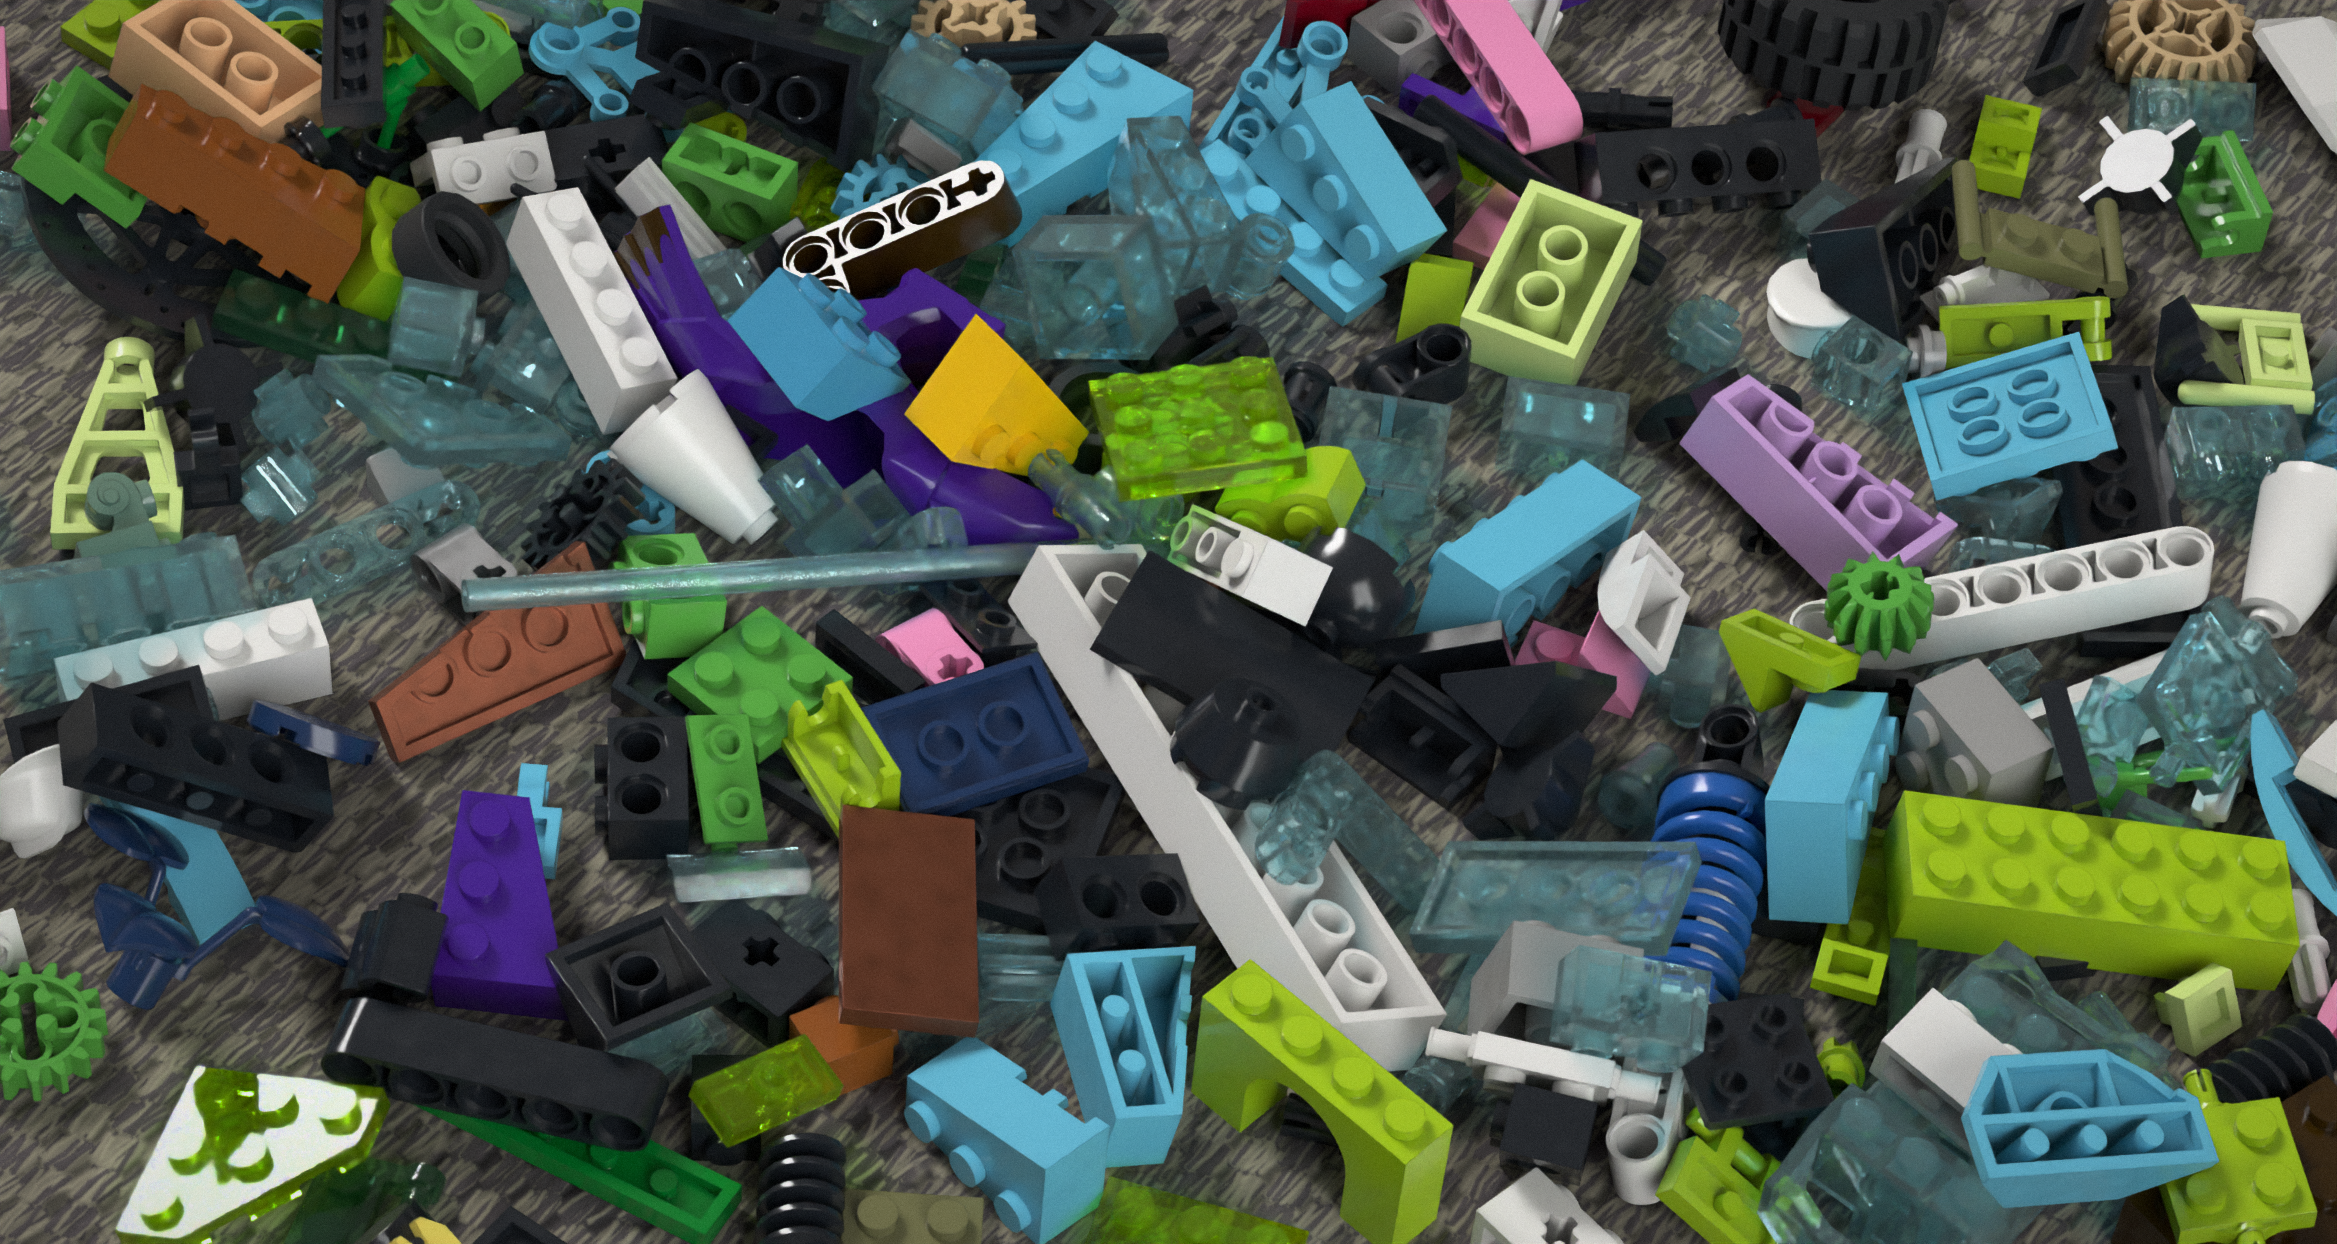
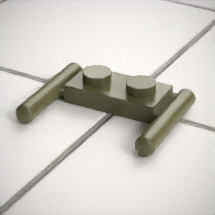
[1951,160,2128,298]

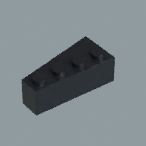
[635,0,890,172]

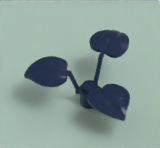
[84,803,350,1010]

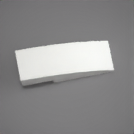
[1597,530,1691,676]

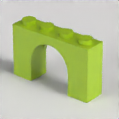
[1191,959,1454,1244]

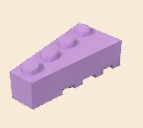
[1679,374,1958,591]

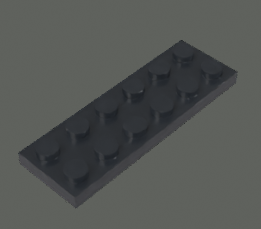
[2044,365,2208,658]

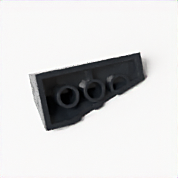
[1807,157,1958,342]

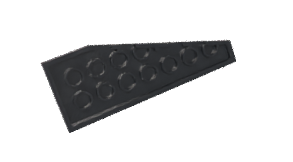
[611,640,1126,936]

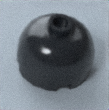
[1296,526,1416,649]

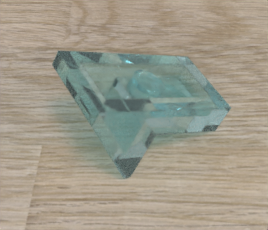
[1933,477,2063,564]

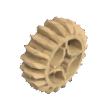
[2102,0,2259,111]

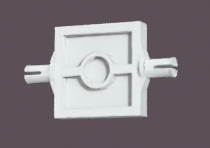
[1425,1027,1662,1107]

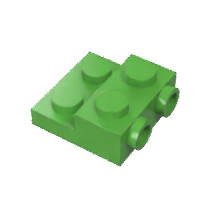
[9,66,148,228]

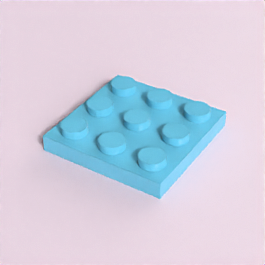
[1902,332,2118,501]

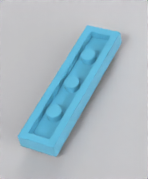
[1174,139,1388,327]

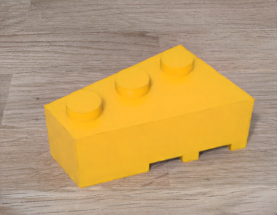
[904,314,1090,481]

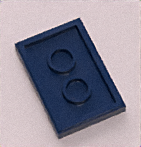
[861,652,1090,817]

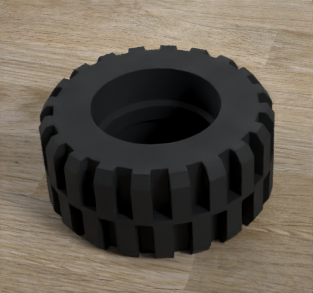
[1717,0,1949,111]

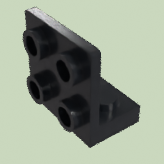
[1663,993,1837,1155]

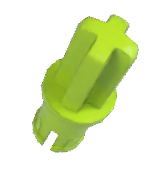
[1817,1036,1865,1113]

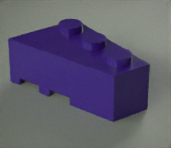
[431,790,569,1021]

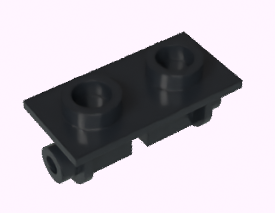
[1108,284,1238,382]
[919,576,1038,668]

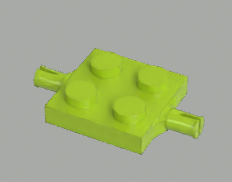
[2158,1069,2318,1244]

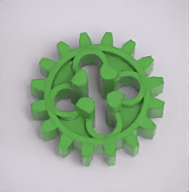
[0,961,108,1101]

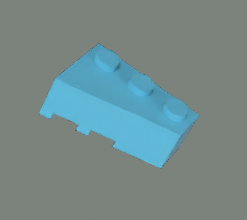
[1244,81,1448,281]
[1050,946,1196,1168]
[904,1037,1110,1244]

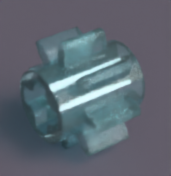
[1667,294,1742,373]
[252,368,331,451]
[240,446,320,526]

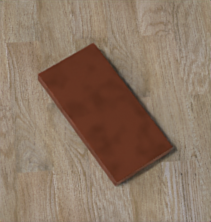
[839,805,979,1038]

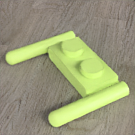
[2178,304,2315,415]

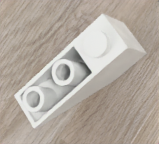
[1167,504,1333,627]

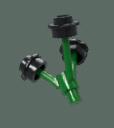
[277,48,430,179]

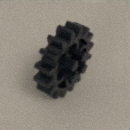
[521,458,646,571]

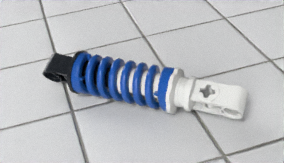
[1606,704,1770,1205]

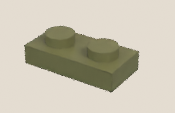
[841,1189,984,1244]

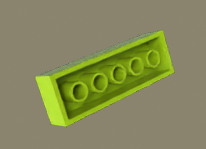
[1882,790,2300,991]

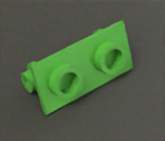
[685,714,768,855]

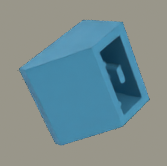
[727,267,911,421]

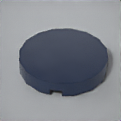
[247,699,381,766]

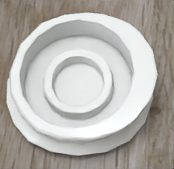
[1766,258,1860,360]

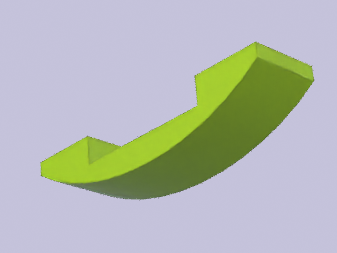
[1810,827,1891,1006]

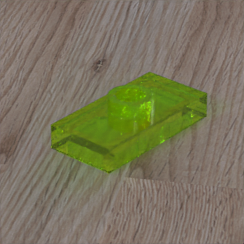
[689,1034,844,1148]

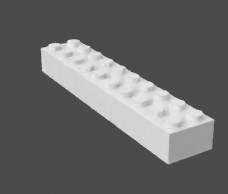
[1008,544,1447,1072]

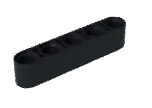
[320,998,669,1152]

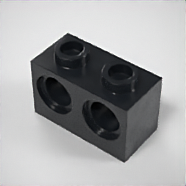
[594,717,689,860]
[1034,853,1200,961]

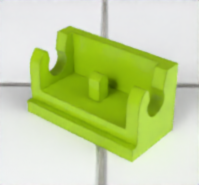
[781,680,901,839]

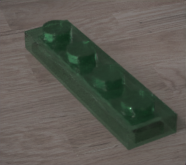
[211,269,470,408]

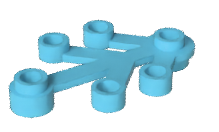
[529,7,734,142]
[1228,21,1384,154]

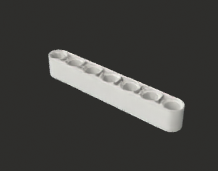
[1789,526,2214,670]

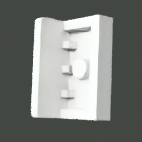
[410,127,557,205]

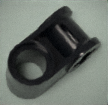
[1352,323,1472,428]

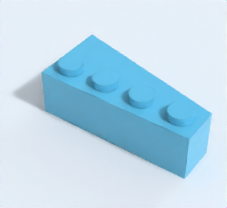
[974,41,1194,248]
[1413,459,1642,649]

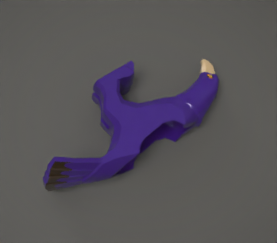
[613,204,1113,574]

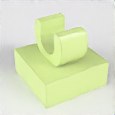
[2154,963,2243,1057]

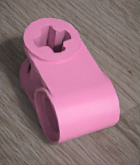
[875,608,984,687]

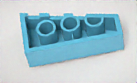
[1765,690,1900,924]

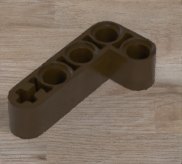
[783,160,1022,300]

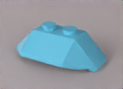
[1961,1049,2219,1208]

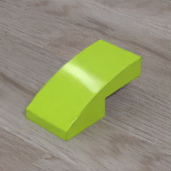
[1969,95,2042,199]

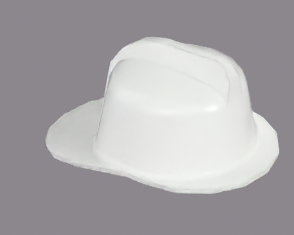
[0,744,83,859]

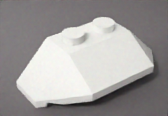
[2252,16,2337,154]

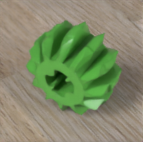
[1824,551,1934,662]

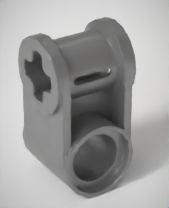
[409,523,518,627]

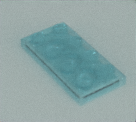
[1409,841,1702,956]

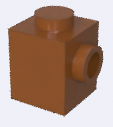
[788,995,899,1104]

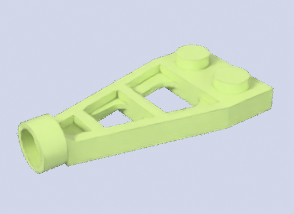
[50,337,185,550]

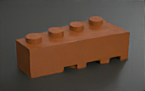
[104,83,365,306]

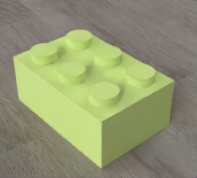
[1460,179,1643,399]

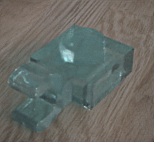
[2063,675,2156,798]

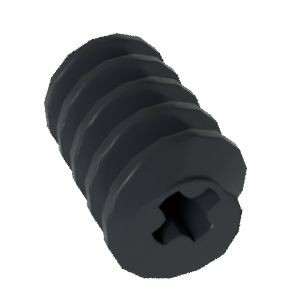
[2197,1013,2337,1104]
[755,1132,847,1244]

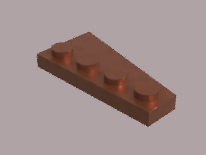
[368,541,627,763]

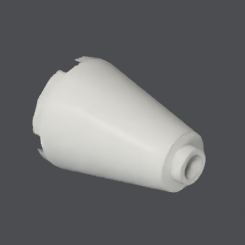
[607,369,779,545]
[2240,461,2337,638]

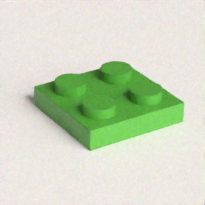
[668,606,853,764]

